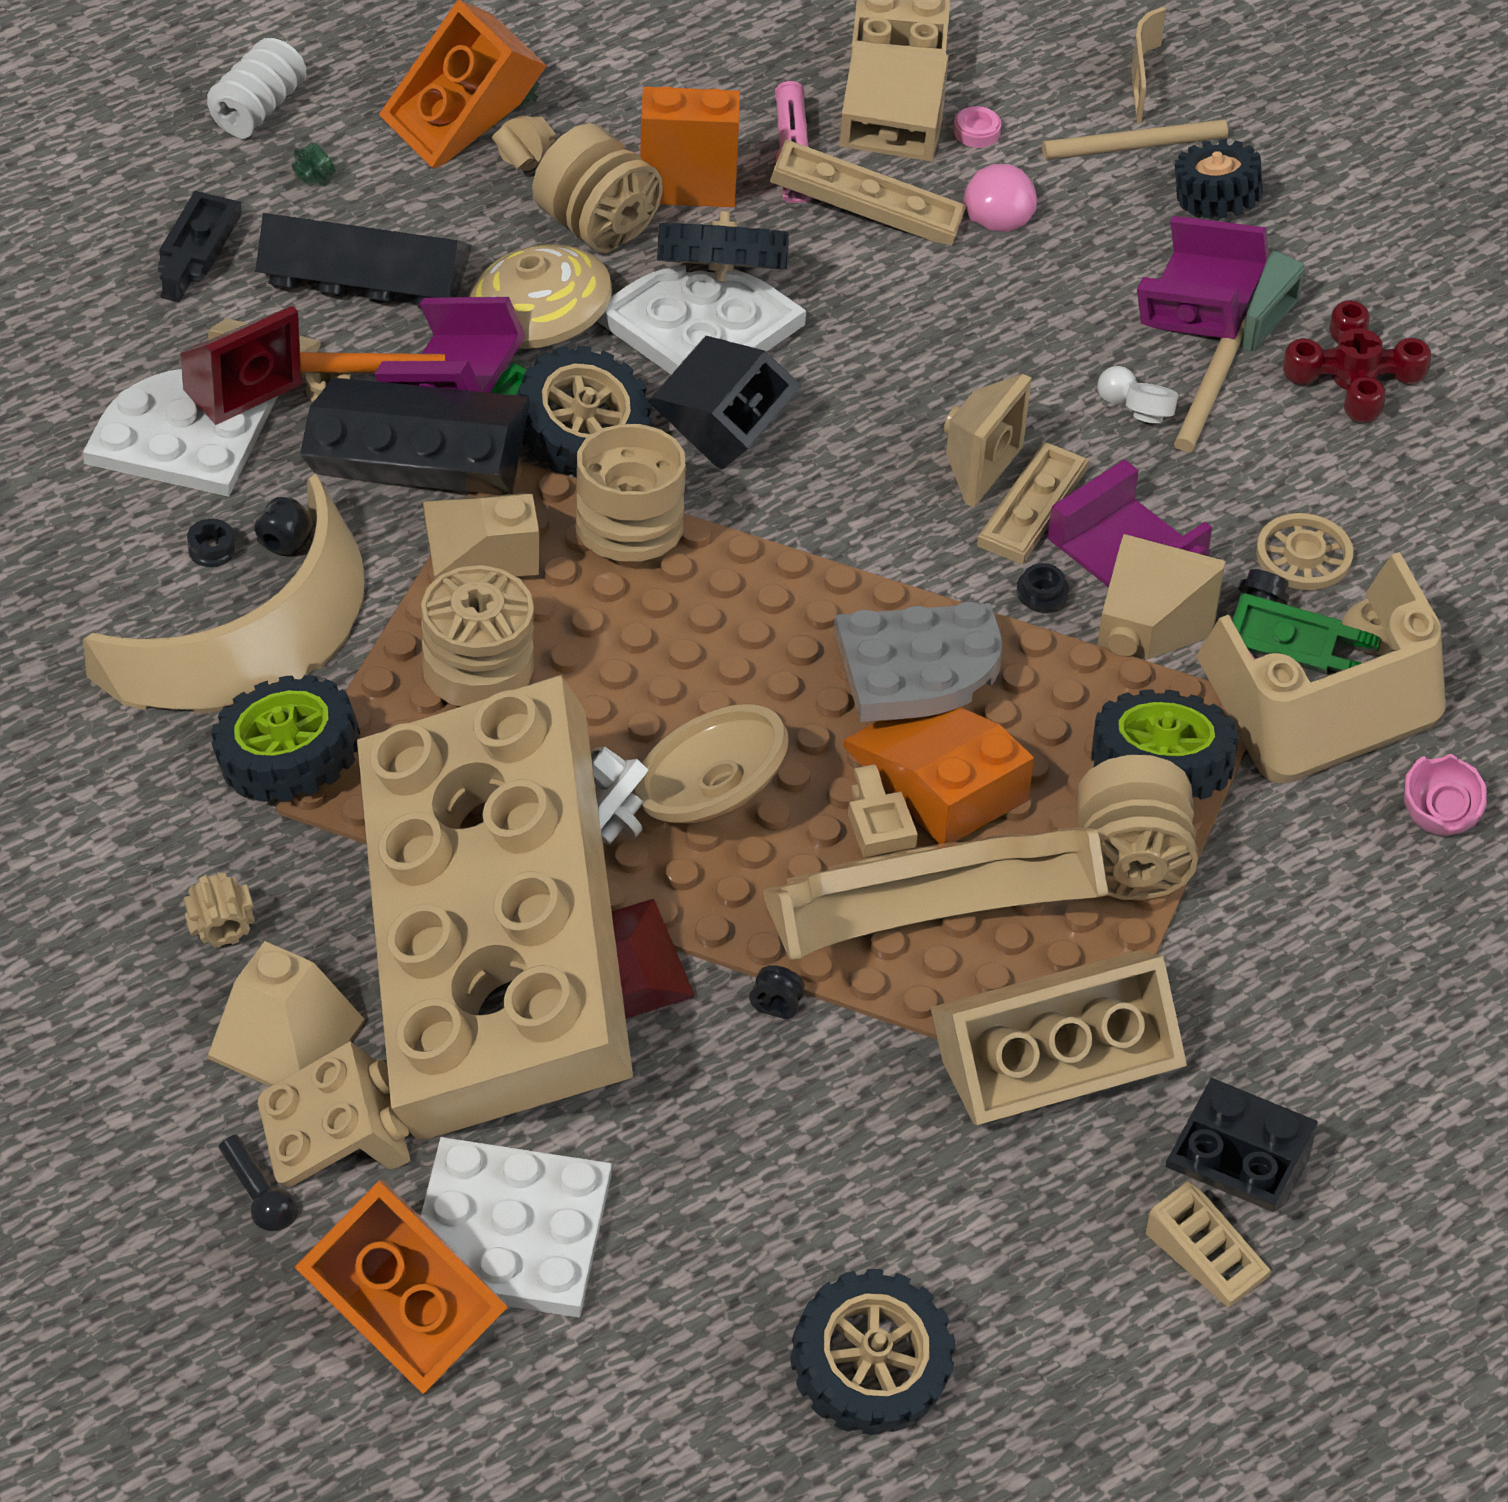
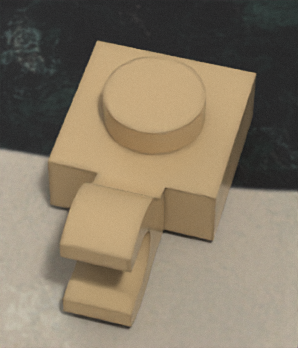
[848,764,918,858]

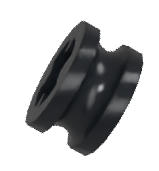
[187,518,235,567]
[749,965,805,1019]

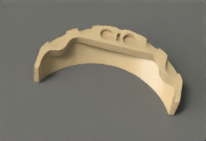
[83,473,365,713]
[763,827,1108,961]

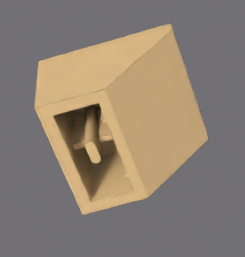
[851,0,950,56]
[839,40,949,162]

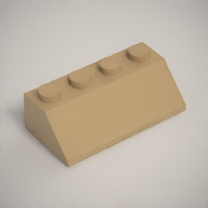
[931,950,1187,1125]

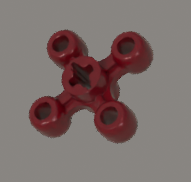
[1283,300,1432,423]

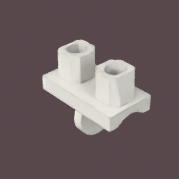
[591,747,649,845]

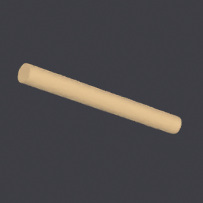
[1042,119,1228,160]
[1174,315,1247,453]

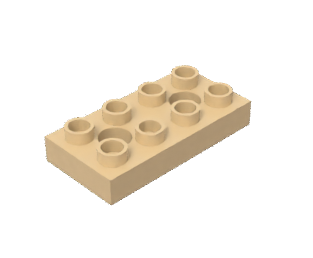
[357,675,633,1140]

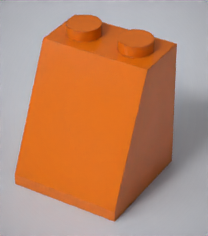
[640,86,740,207]

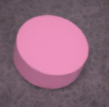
[953,106,1001,148]

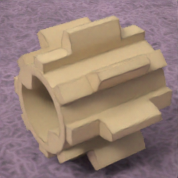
[183,872,255,948]

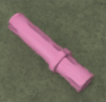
[775,81,812,203]

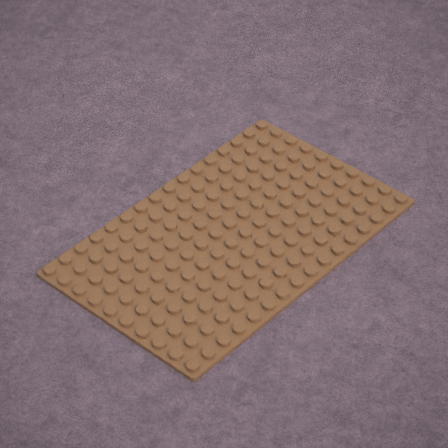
[276,461,1247,1040]

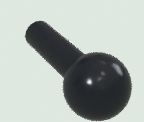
[218,1134,298,1231]

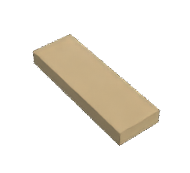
[977,441,1089,565]

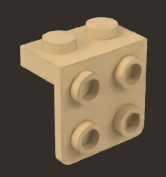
[258,1041,411,1187]

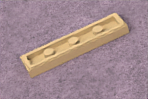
[770,139,966,246]

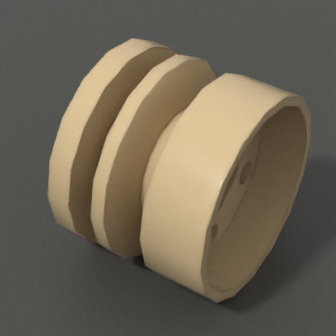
[532,123,663,254]
[576,424,686,561]
[421,565,534,707]
[1076,755,1198,900]

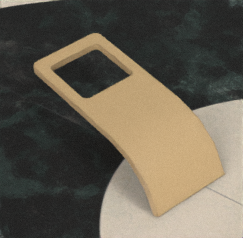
[1131,7,1166,123]

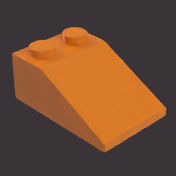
[379,0,547,169]
[843,707,1034,844]
[294,1179,508,1394]

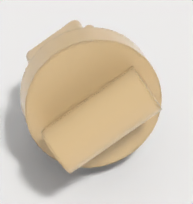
[492,116,556,171]

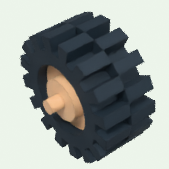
[1174,139,1263,218]

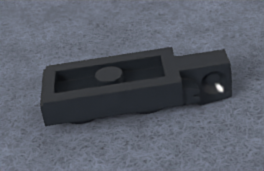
[158,191,242,303]

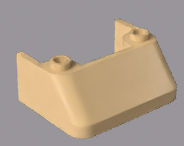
[1196,552,1446,783]

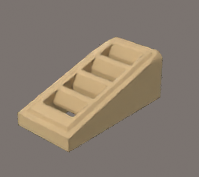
[1146,1181,1271,1308]

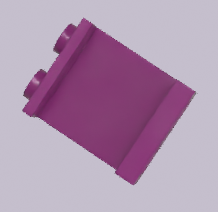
[1137,216,1269,339]
[374,297,526,393]
[1048,459,1212,587]

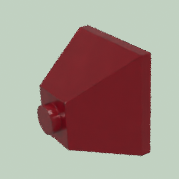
[180,306,302,425]
[611,899,695,1019]

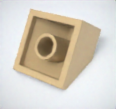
[944,374,1032,508]
[423,493,539,581]
[1097,534,1226,659]
[208,941,365,1087]

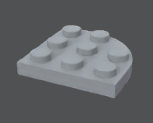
[834,602,1002,722]

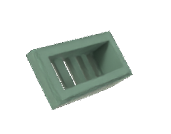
[1242,251,1305,352]

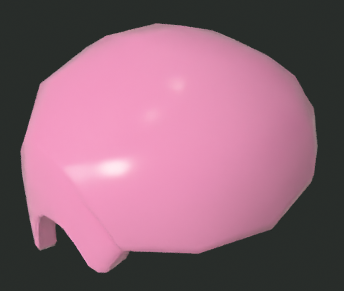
[962,164,1037,232]
[1404,754,1487,836]

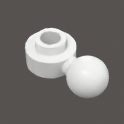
[1097,366,1178,423]

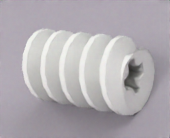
[207,38,307,139]

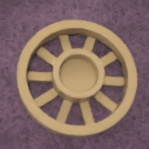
[1256,513,1353,591]

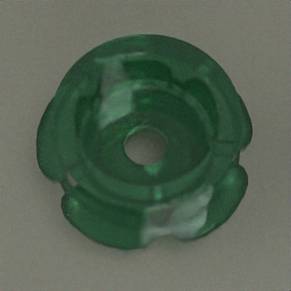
[292,142,336,187]

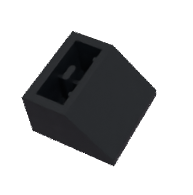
[648,335,801,470]
[1165,1077,1318,1212]

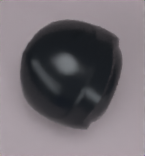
[254,497,313,555]

